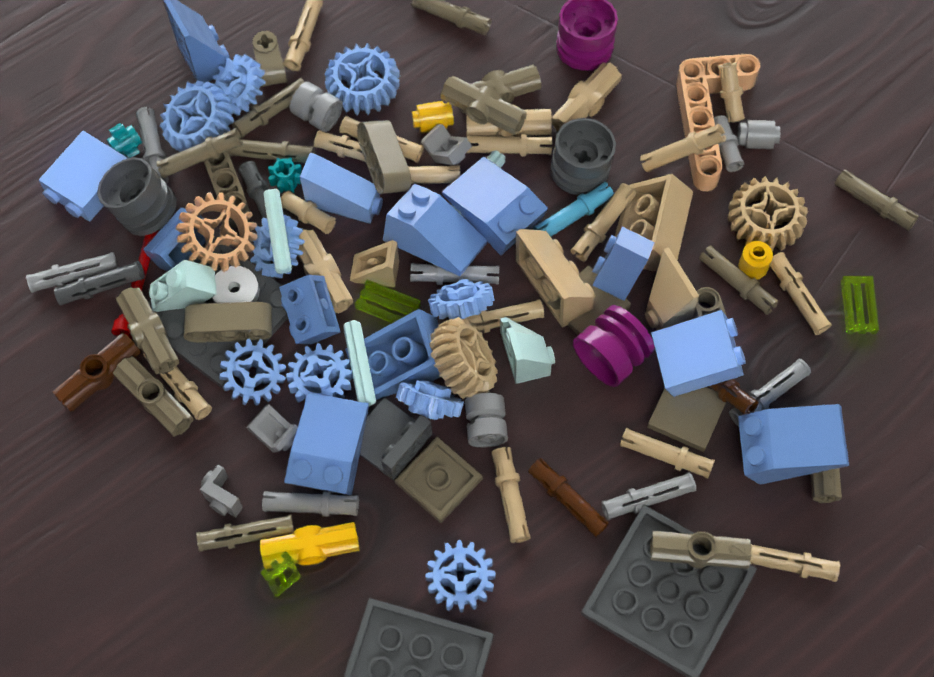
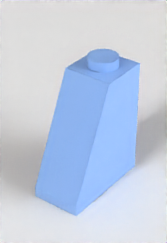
[300,153,383,224]

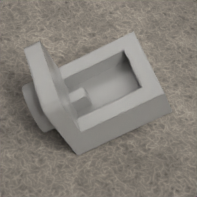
[421,124,472,165]
[246,404,298,453]
[200,465,243,518]

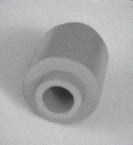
[738,120,780,149]

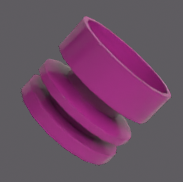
[556,0,618,71]
[573,305,655,387]

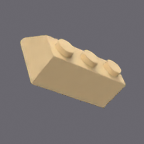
[615,174,693,271]
[516,229,595,328]

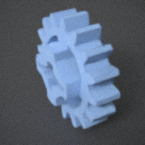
[212,54,265,116]
[250,215,304,278]
[428,279,495,320]
[219,339,286,406]
[286,343,353,403]
[396,380,464,420]
[425,540,495,612]

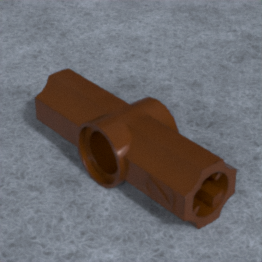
[52,332,141,412]

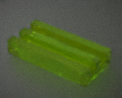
[841,276,879,334]
[355,280,421,323]
[260,551,300,597]

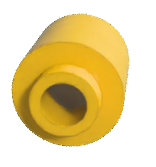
[412,101,454,133]
[738,241,773,280]

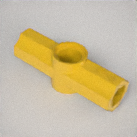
[260,522,360,569]

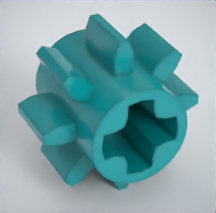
[106,123,142,158]
[268,157,302,193]

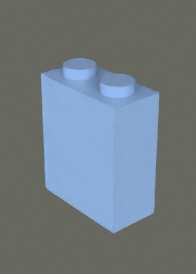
[39,131,127,222]
[651,310,746,397]

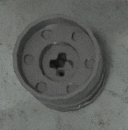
[550,118,616,195]
[97,157,177,236]

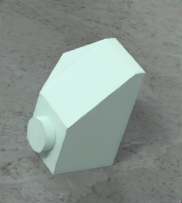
[500,317,555,384]

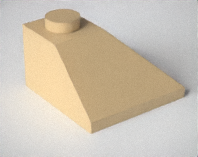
[645,247,699,330]

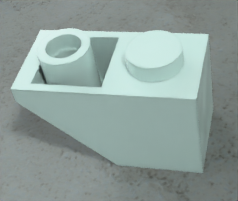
[149,260,216,312]

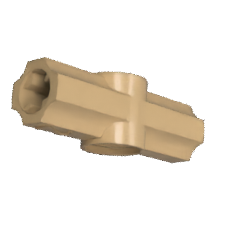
[552,62,622,132]
[466,105,552,137]
[298,229,353,314]

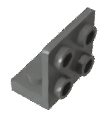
[360,398,432,481]

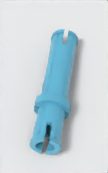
[533,182,614,237]

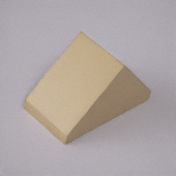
[350,240,399,287]

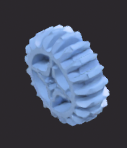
[325,43,400,116]
[160,80,235,152]

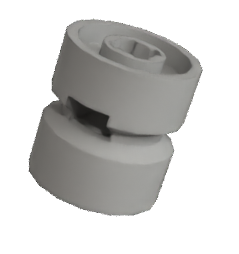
[290,81,343,132]
[465,393,508,448]

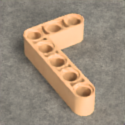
[676,54,760,192]

